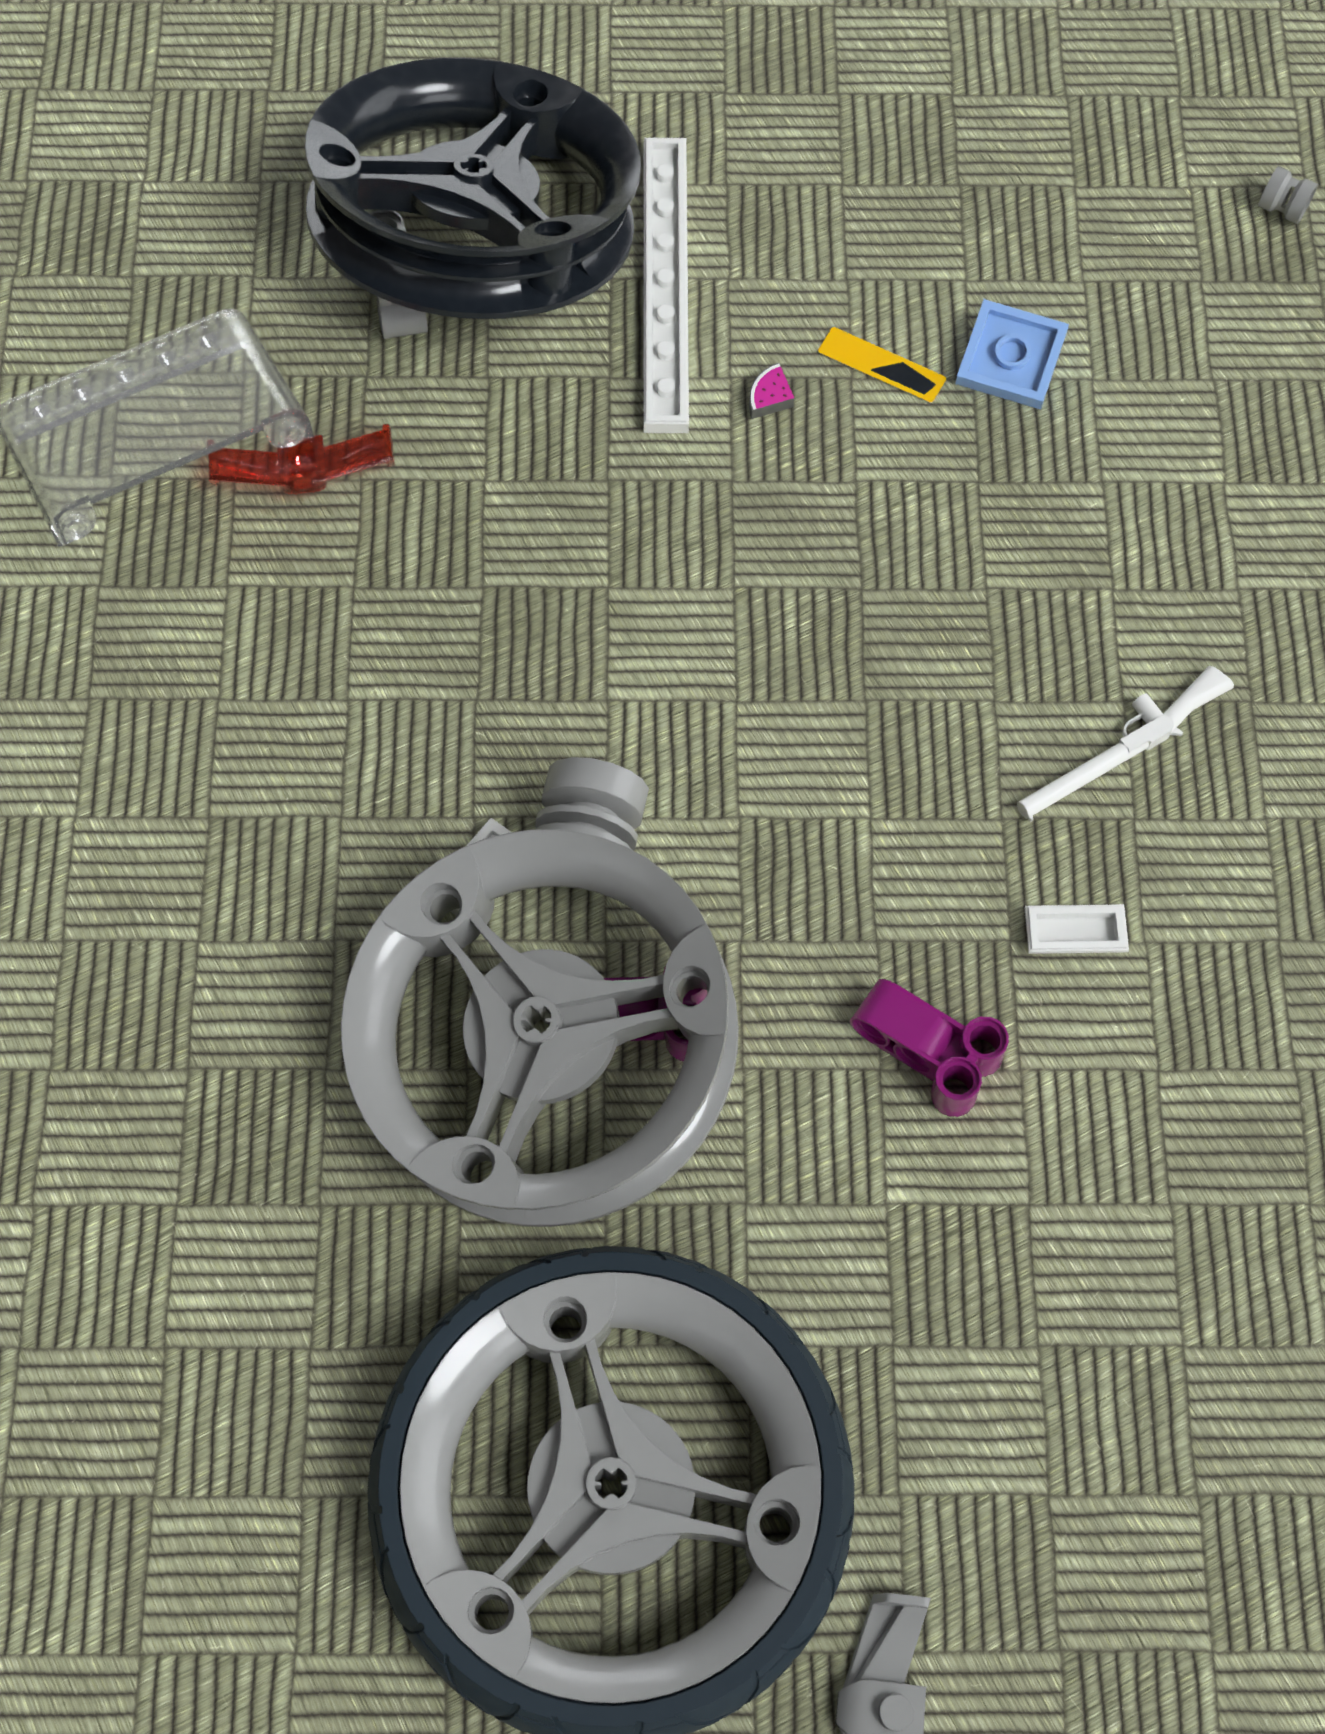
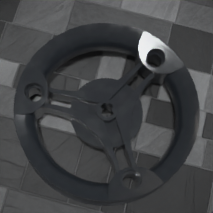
[305,58,641,319]

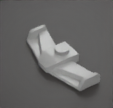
[835,1593,931,1734]

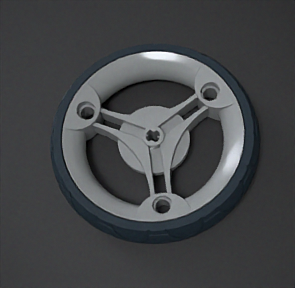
[367,1246,854,1734]

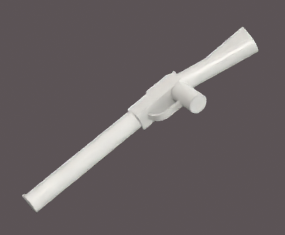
[1017,666,1234,822]

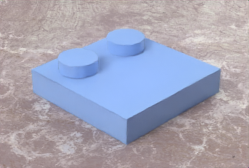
[955,299,1069,410]

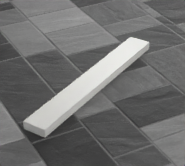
[644,138,689,433]

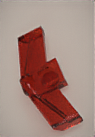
[208,424,395,494]

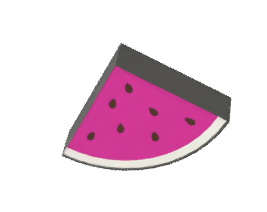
[749,363,795,419]

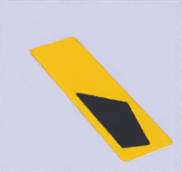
[818,327,946,403]

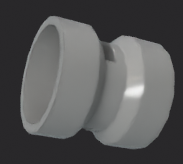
[1258,166,1318,225]

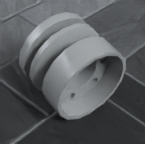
[535,757,649,851]

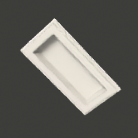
[1025,904,1129,954]

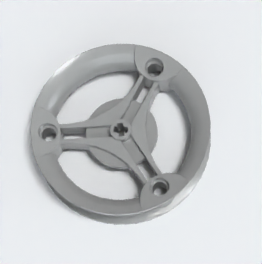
[341,829,739,1227]

